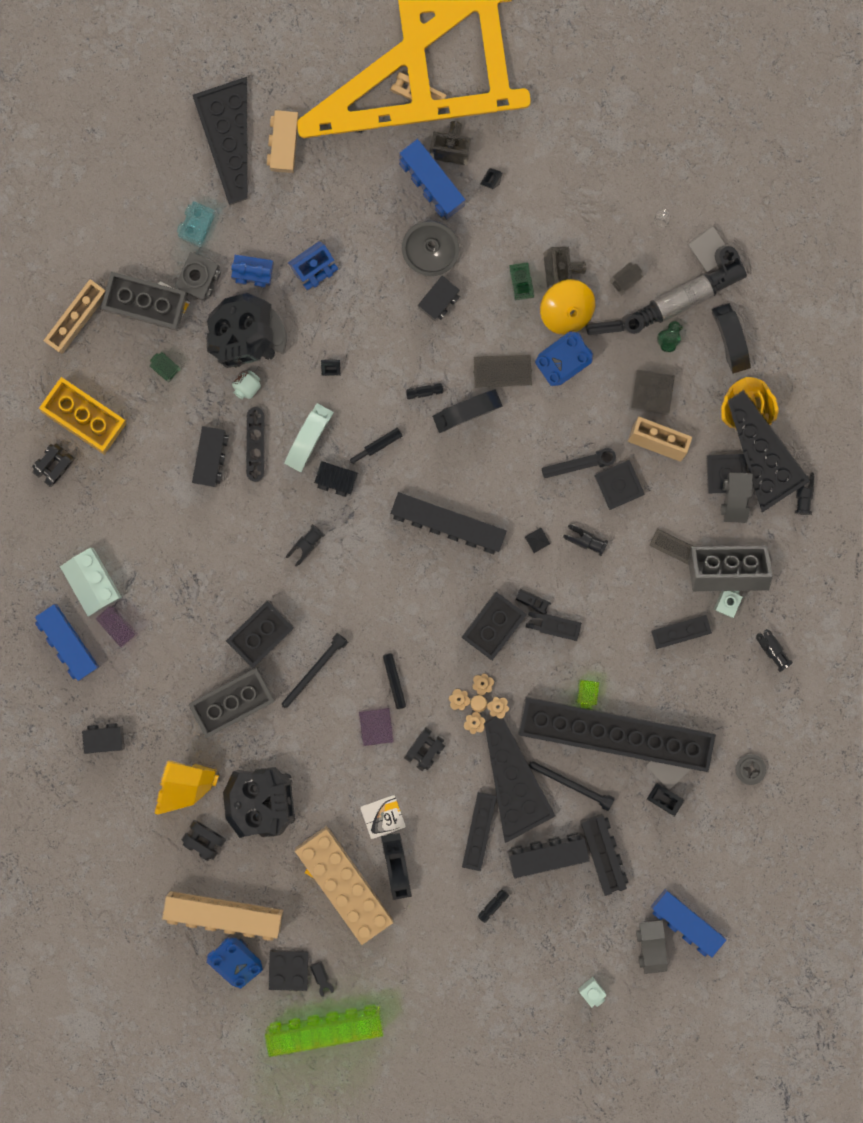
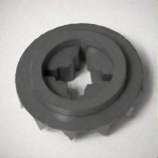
[735,754,766,785]

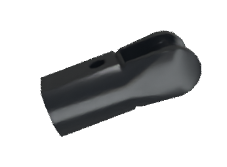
[515,588,551,614]

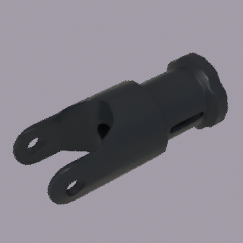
[795,472,814,515]
[286,524,325,567]
[563,524,608,556]
[756,629,793,672]

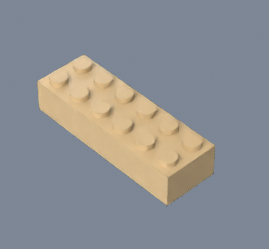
[295,826,393,945]
[162,891,283,941]

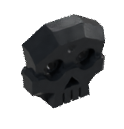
[206,293,275,368]
[223,767,296,838]

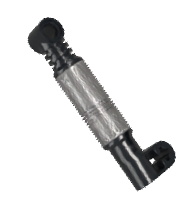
[621,246,747,334]

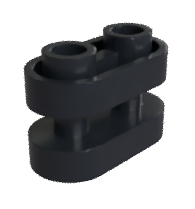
[32,443,75,487]
[404,727,445,771]
[181,820,226,861]

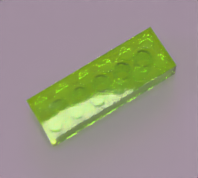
[265,1004,384,1057]

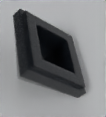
[480,168,503,189]
[321,359,341,376]
[525,528,550,553]

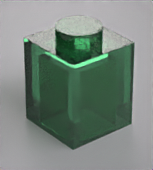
[149,352,181,383]

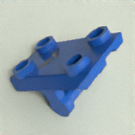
[535,331,593,386]
[207,937,263,989]

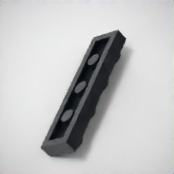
[462,792,497,871]

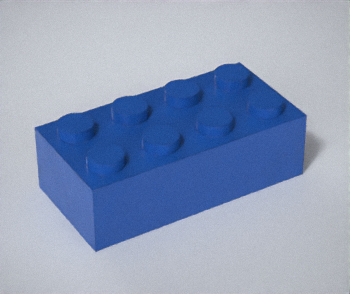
[399,139,465,220]

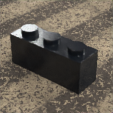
[192,426,229,487]

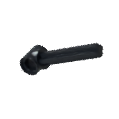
[542,448,616,478]

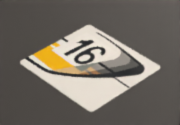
[360,795,406,839]

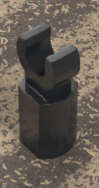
[310,961,334,997]

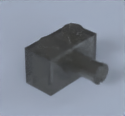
[430,121,471,166]
[543,247,587,290]

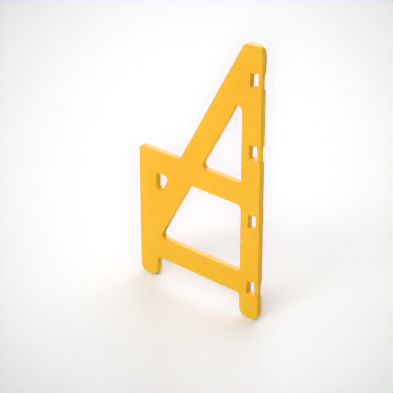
[297,0,531,138]

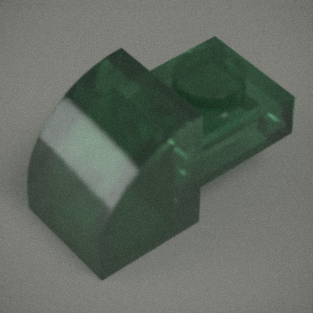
[509,263,534,301]

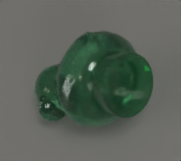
[657,321,683,352]

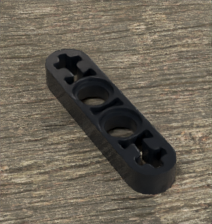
[246,407,265,482]

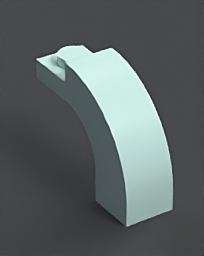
[284,403,334,472]

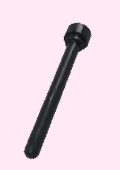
[282,633,349,708]
[529,761,615,811]

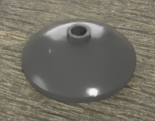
[402,220,459,276]

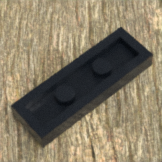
[651,615,712,649]

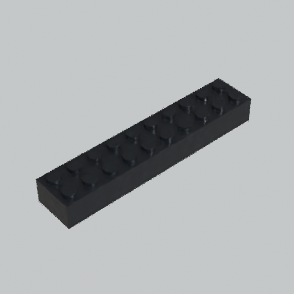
[518,696,716,773]

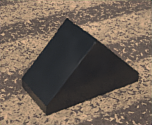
[647,783,685,817]

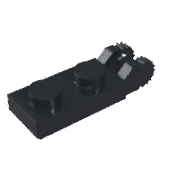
[525,611,582,641]

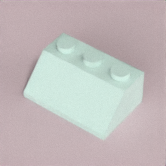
[60,548,122,617]

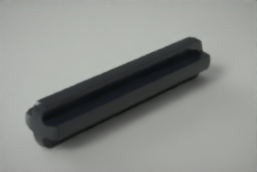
[586,319,636,335]
[383,653,406,709]

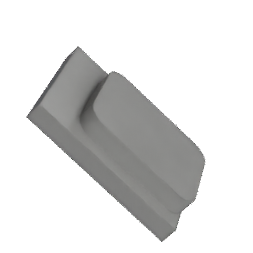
[687,226,729,273]
[645,761,691,790]

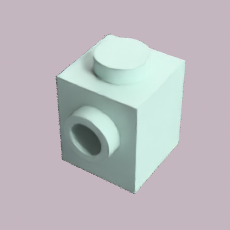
[714,591,743,618]
[578,977,607,1008]

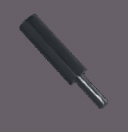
[350,427,403,464]

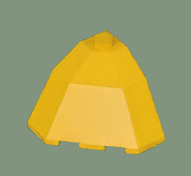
[154,760,219,815]

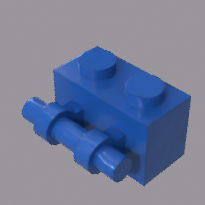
[288,241,338,291]
[231,255,274,288]

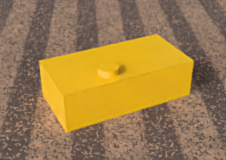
[39,377,126,455]

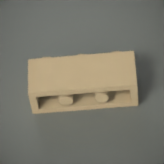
[267,110,299,173]
[627,417,692,462]

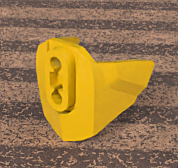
[721,377,778,429]

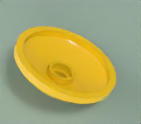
[540,279,595,335]

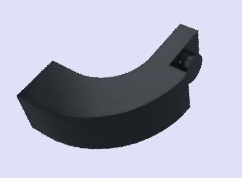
[711,303,751,374]
[432,389,503,433]
[381,833,412,900]

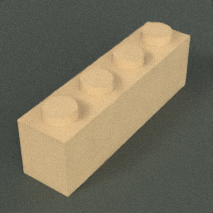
[43,279,106,354]

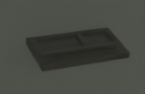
[473,355,532,388]

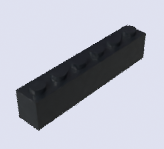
[390,492,507,555]

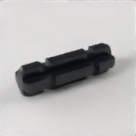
[406,383,443,400]
[478,889,509,923]

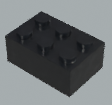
[461,591,527,661]
[226,600,295,669]

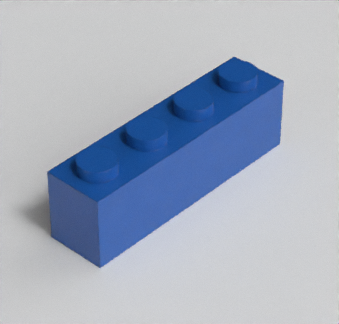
[35,604,99,681]
[651,889,726,958]

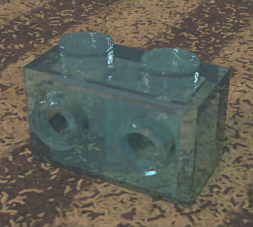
[177,201,216,248]

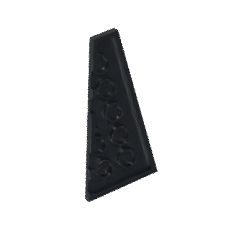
[192,77,248,205]
[728,390,810,513]
[484,717,555,843]

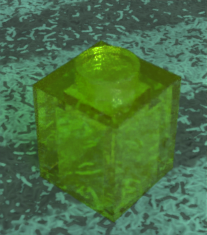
[576,679,599,708]

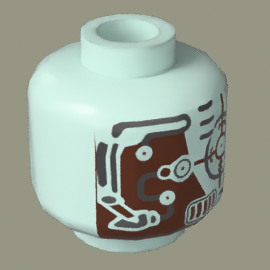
[232,370,261,399]

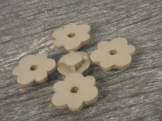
[449,674,509,734]

